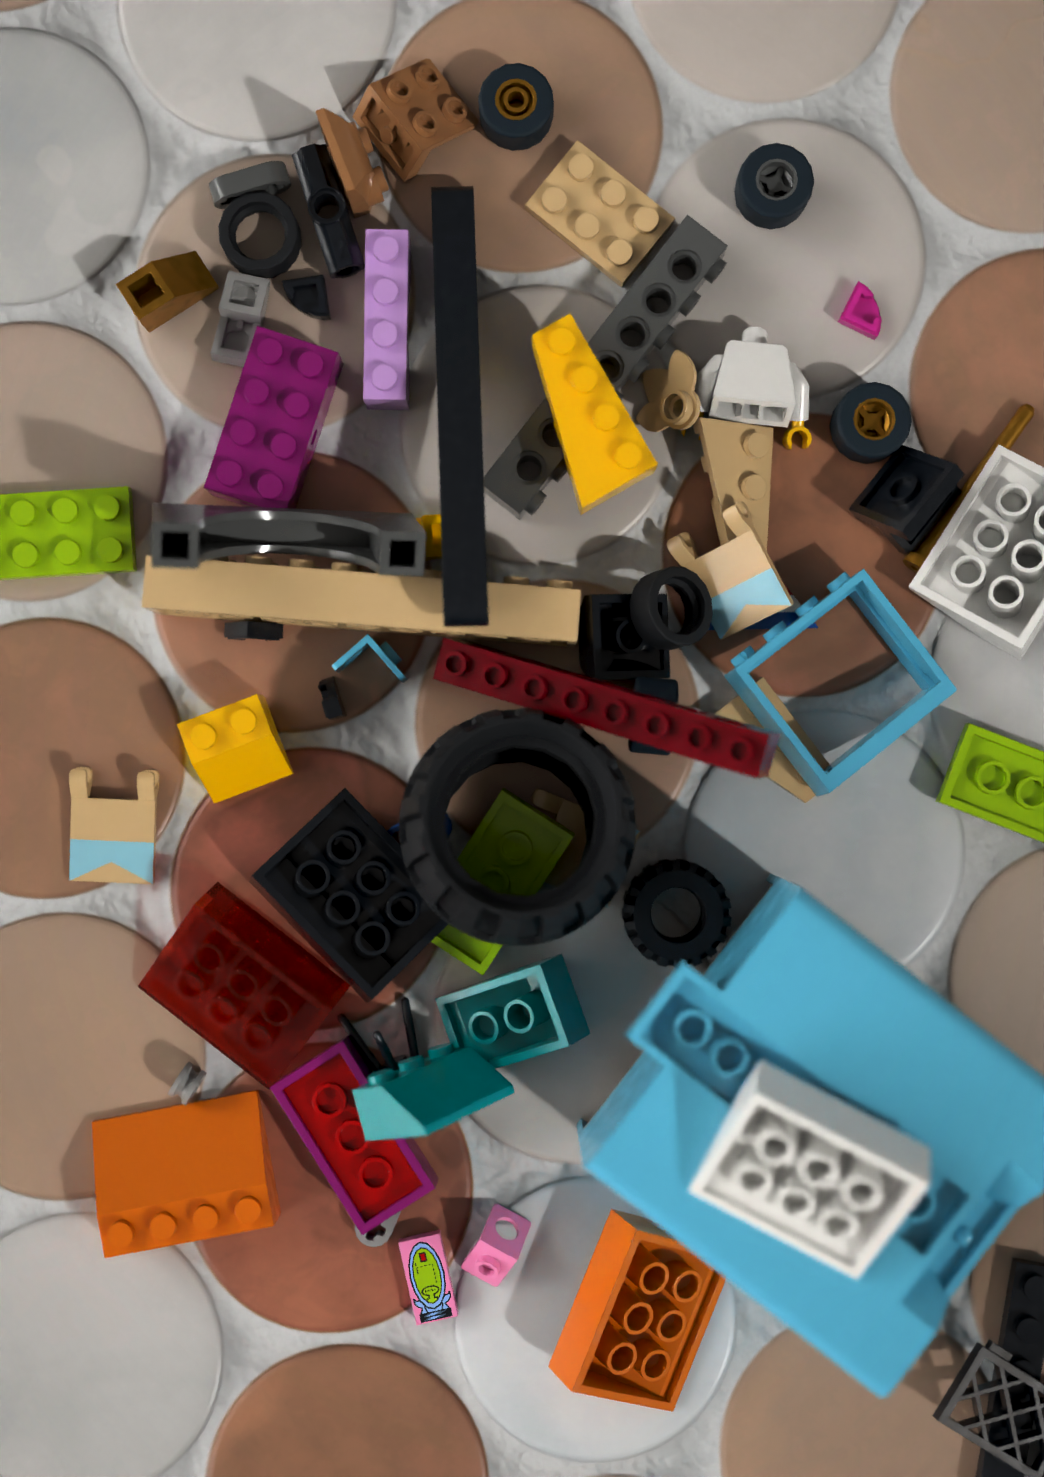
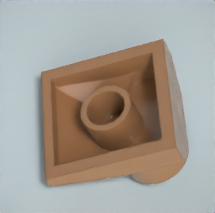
[315,108,389,218]

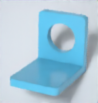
[331,634,408,683]

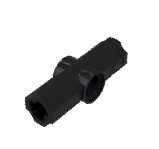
[292,143,365,279]

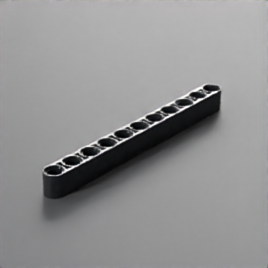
[431,186,489,627]

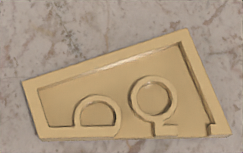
[693,417,774,551]
[714,677,830,803]

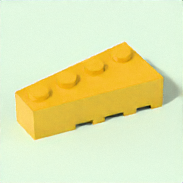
[532,313,658,516]

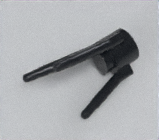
[337,997,419,1072]

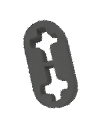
[209,161,291,209]

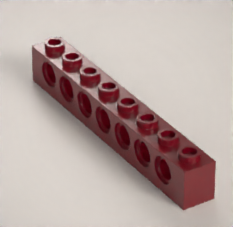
[433,638,780,779]

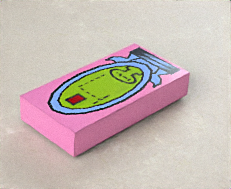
[398,1230,458,1325]

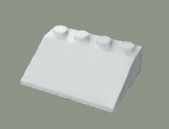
[909,444,1044,660]
[689,1059,931,1280]

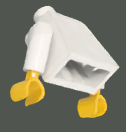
[681,327,812,450]

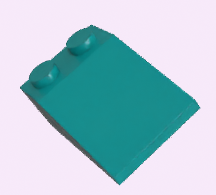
[435,954,591,1069]

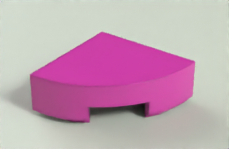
[838,281,882,340]

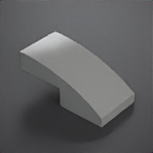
[210,271,270,367]

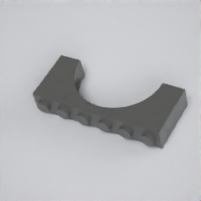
[152,503,426,576]

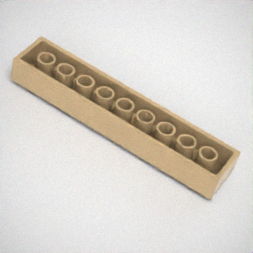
[142,555,581,647]

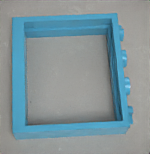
[724,569,957,797]

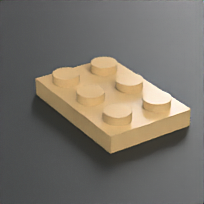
[525,140,675,288]

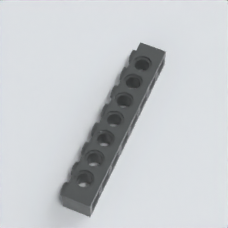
[484,215,728,520]

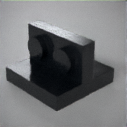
[849,445,965,555]

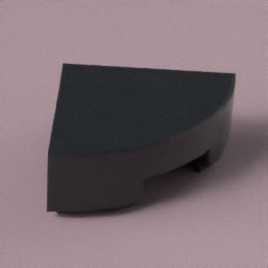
[282,275,331,320]
[224,621,283,641]
[318,676,347,720]

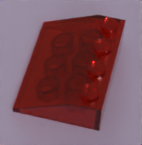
[137,882,351,1090]

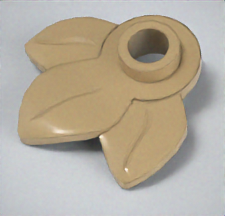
[636,349,700,432]

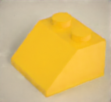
[177,694,294,803]

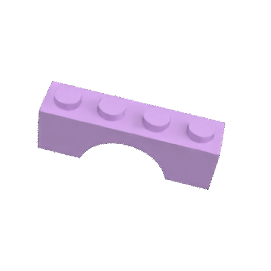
[363,229,411,410]

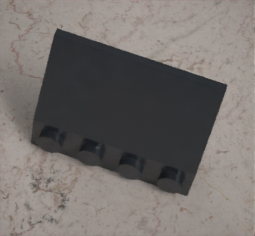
[249,788,448,1003]

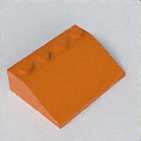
[92,1089,281,1258]
[548,1209,726,1412]

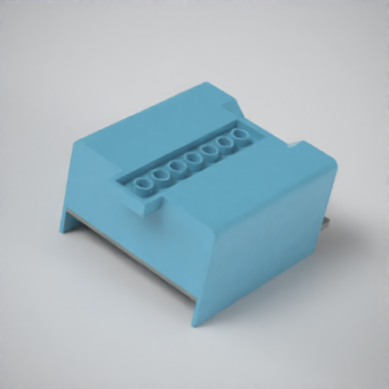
[576,873,1044,1398]

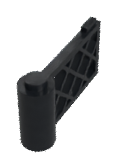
[933,1339,1044,1477]

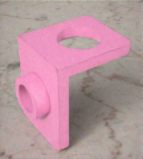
[461,1204,531,1287]

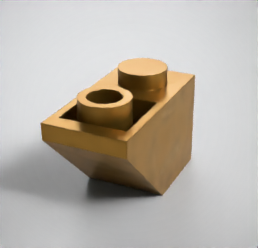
[116,251,219,333]

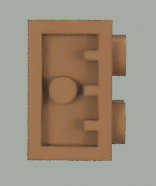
[353,59,479,182]

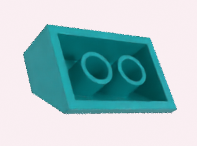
[352,1043,515,1141]

